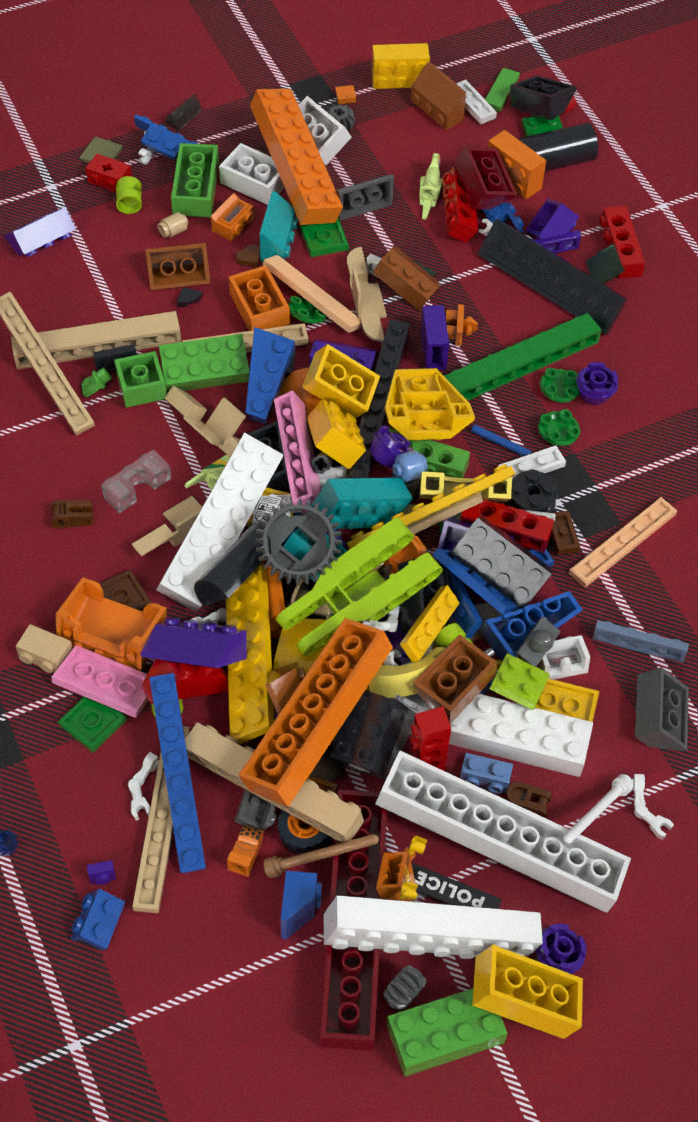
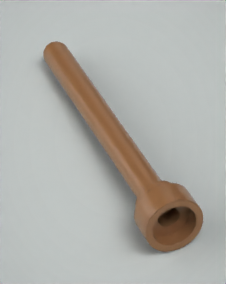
[264,834,379,878]

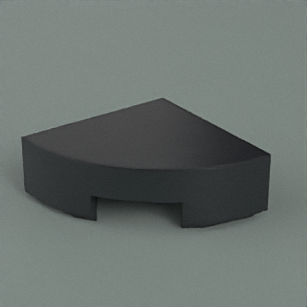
[177,287,203,307]

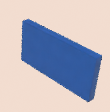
[432,549,520,614]

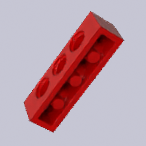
[442,166,478,243]
[599,206,645,279]
[460,499,554,553]
[408,706,451,771]

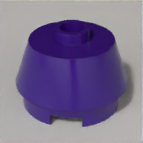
[576,362,618,405]
[369,425,414,468]
[536,924,586,974]

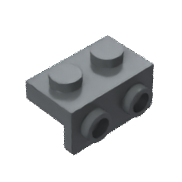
[234,789,276,831]

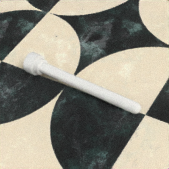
[563,774,634,843]

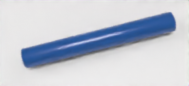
[471,424,532,457]

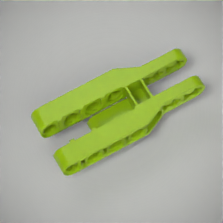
[276,518,443,656]

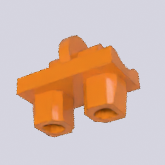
[446,304,478,346]

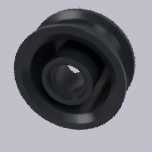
[508,469,558,513]

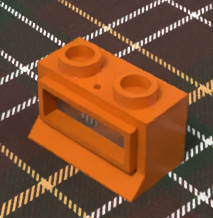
[211,193,254,241]

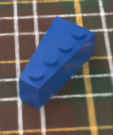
[246,327,295,425]
[478,591,583,661]

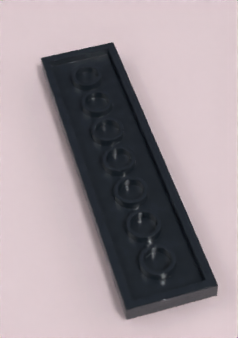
[478,219,628,335]

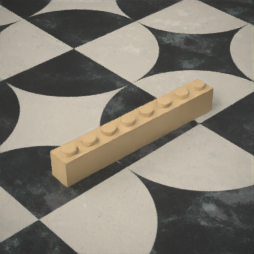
[11,311,181,369]
[185,722,364,843]

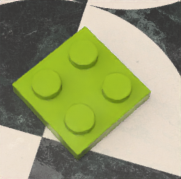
[490,653,550,710]

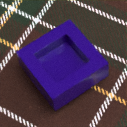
[87,860,116,885]

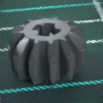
[326,103,355,131]
[383,965,426,1012]

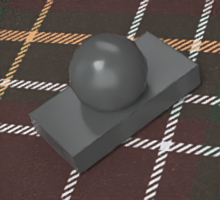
[515,617,561,667]

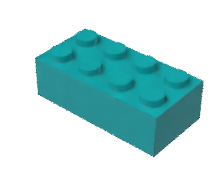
[311,478,412,530]

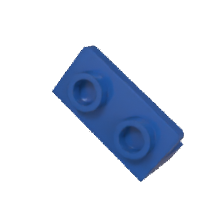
[71,889,125,951]

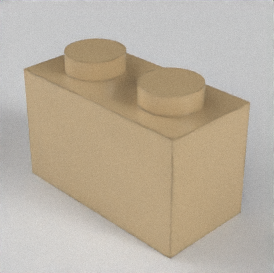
[16,624,73,673]

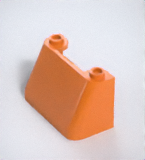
[56,577,167,671]

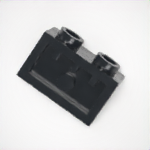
[93,344,137,372]

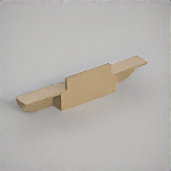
[347,247,387,346]
[165,385,246,457]
[132,496,202,556]

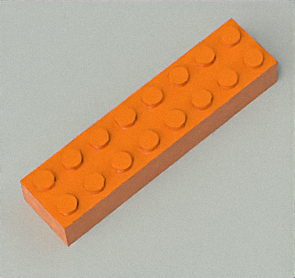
[250,89,343,225]
[238,618,393,807]

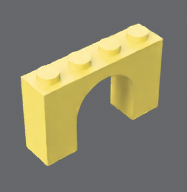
[419,472,512,503]

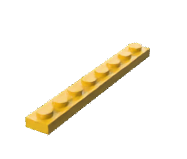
[347,464,516,549]

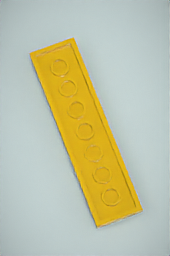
[226,564,274,745]

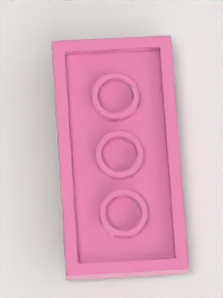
[52,645,148,718]

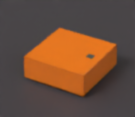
[335,85,356,104]

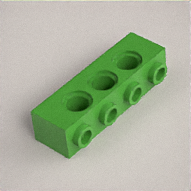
[388,428,470,478]

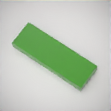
[485,68,520,112]

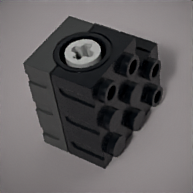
[330,691,416,780]

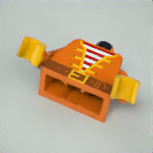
[376,836,427,902]

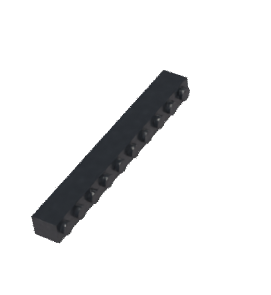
[344,319,410,479]

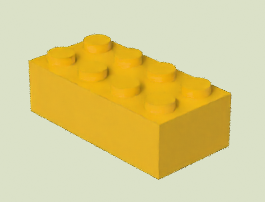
[472,944,583,1039]

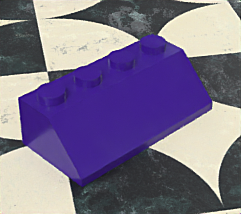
[141,618,247,668]

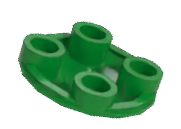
[288,296,326,324]
[540,368,580,403]
[538,409,580,446]

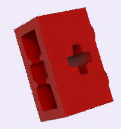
[85,153,132,192]

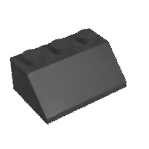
[336,174,394,221]
[635,667,689,751]

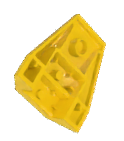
[385,368,475,441]

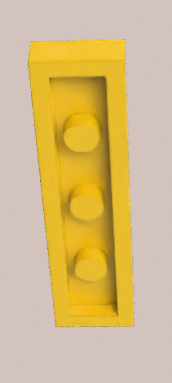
[400,585,459,663]

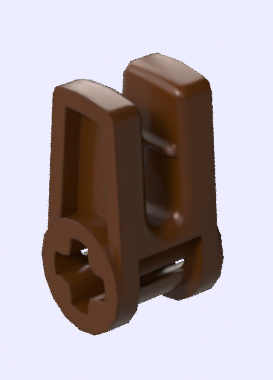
[50,500,94,529]

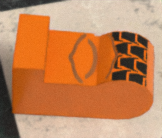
[227,825,264,877]

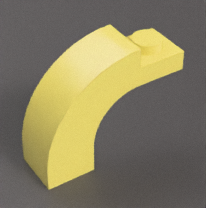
[369,647,445,698]

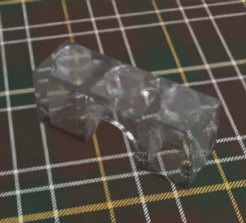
[101,450,171,514]

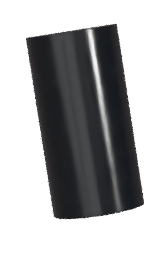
[518,123,598,172]
[194,523,271,606]

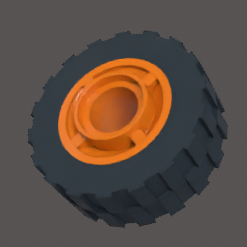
[278,810,332,855]

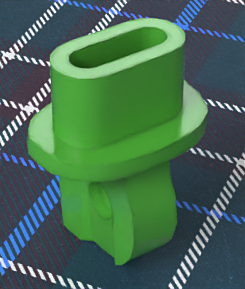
[82,368,112,398]

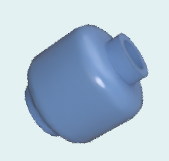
[393,450,427,482]

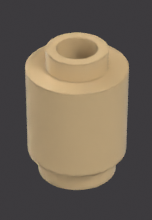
[158,212,188,238]

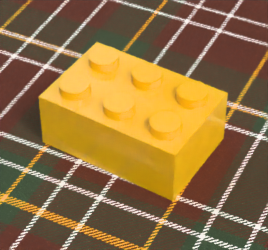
[372,43,430,89]
[302,344,380,419]
[307,399,366,469]

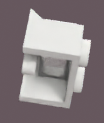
[539,635,590,680]

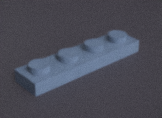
[593,620,689,663]

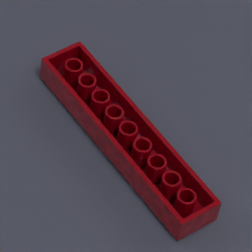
[320,789,387,1051]

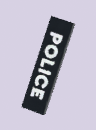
[411,862,502,909]

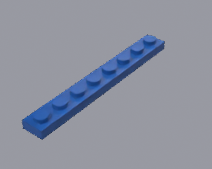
[149,673,206,874]

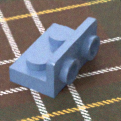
[460,753,513,794]

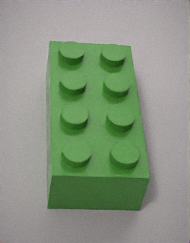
[171,143,219,217]
[159,334,249,394]
[387,988,508,1077]

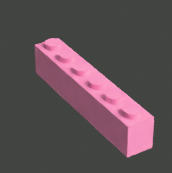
[274,391,321,515]

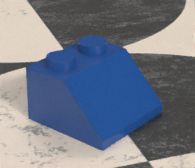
[281,871,322,939]

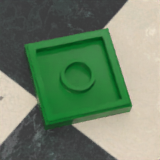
[300,218,349,257]
[58,697,127,753]

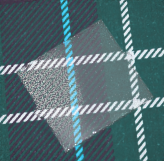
[394,694,428,713]

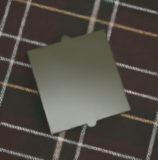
[79,137,123,163]

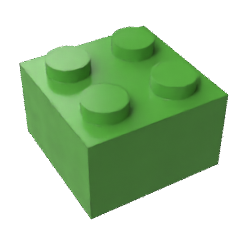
[114,351,167,407]

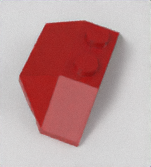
[141,659,228,704]

